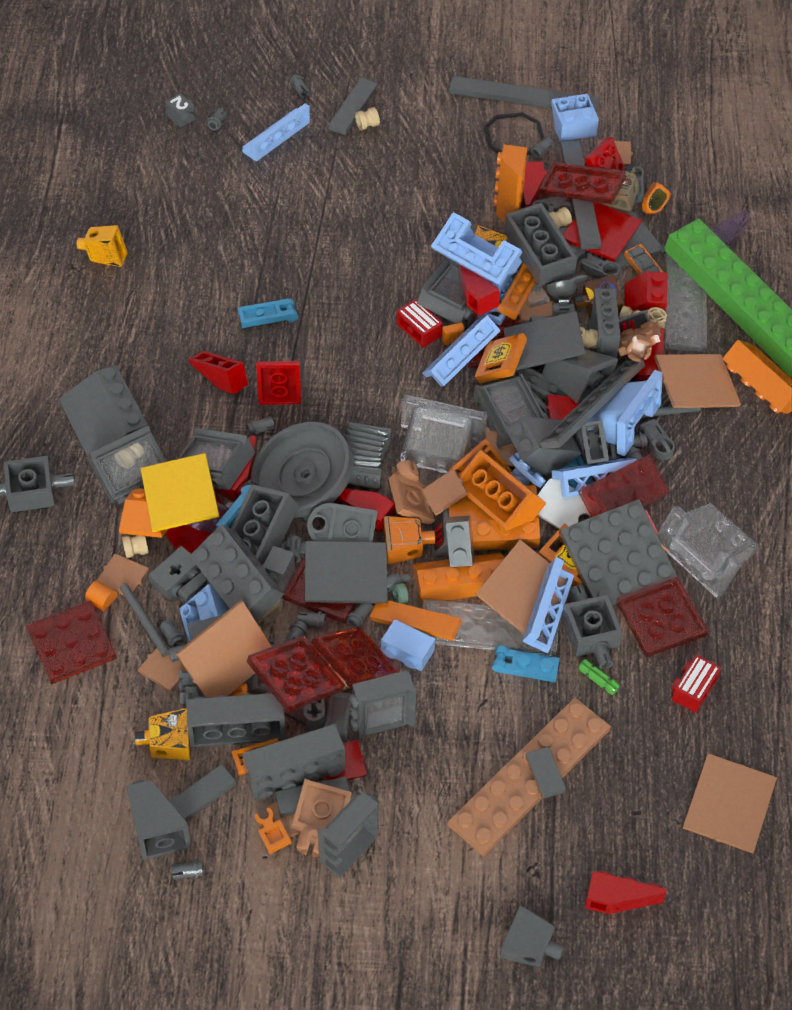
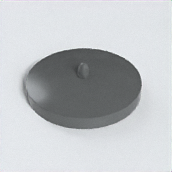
[251,422,353,518]

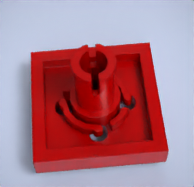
[584,137,625,186]

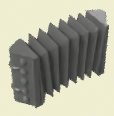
[343,422,393,489]

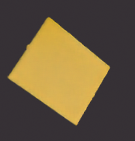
[140,453,219,532]

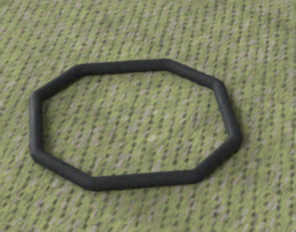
[484,112,544,154]

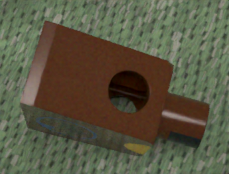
[573,275,624,317]

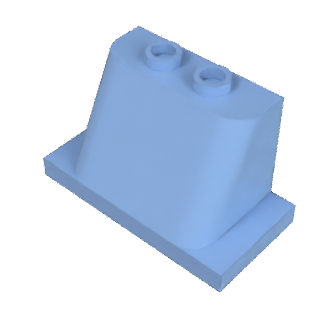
[431,212,522,287]
[586,370,662,456]

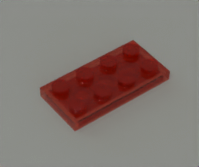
[539,162,626,204]
[578,454,670,518]

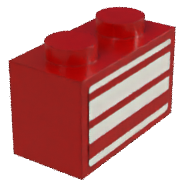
[396,299,443,348]
[671,654,721,713]

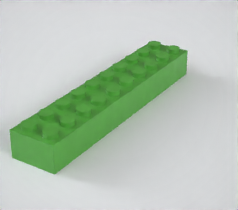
[664,218,792,378]

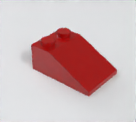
[256,361,301,405]

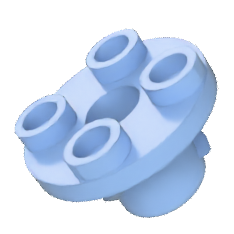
[509,452,546,488]

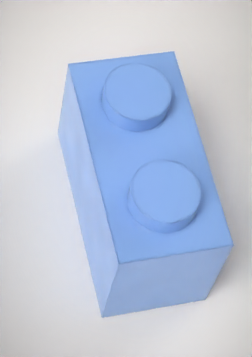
[381,619,435,671]

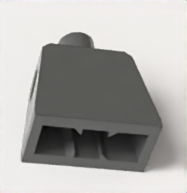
[581,420,609,465]
[500,906,565,967]

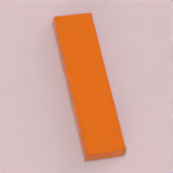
[497,262,536,320]
[369,600,462,641]

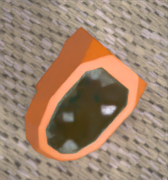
[642,182,671,214]

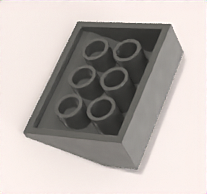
[58,364,148,458]

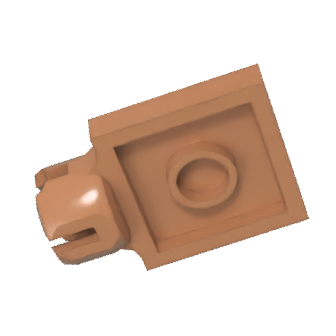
[618,321,661,362]
[389,460,435,525]
[291,779,352,857]

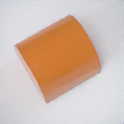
[85,580,118,612]

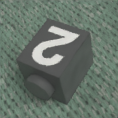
[165,93,195,128]

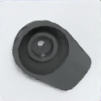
[545,275,589,300]

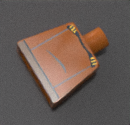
[384,516,435,564]

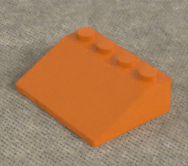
[449,485,540,551]

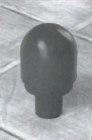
[387,573,411,593]

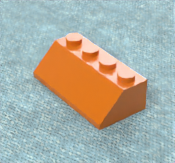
[493,144,528,223]
[722,340,792,414]
[459,450,546,530]
[412,553,505,604]

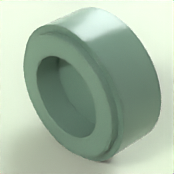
[392,583,408,605]

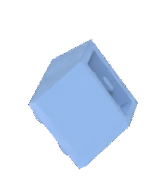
[551,94,599,142]
[179,584,230,643]

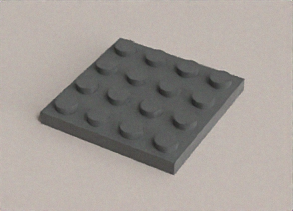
[559,499,678,606]

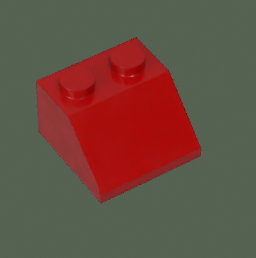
[624,271,668,312]

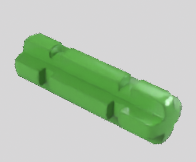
[578,659,620,695]

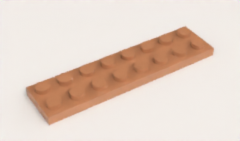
[448,698,611,857]

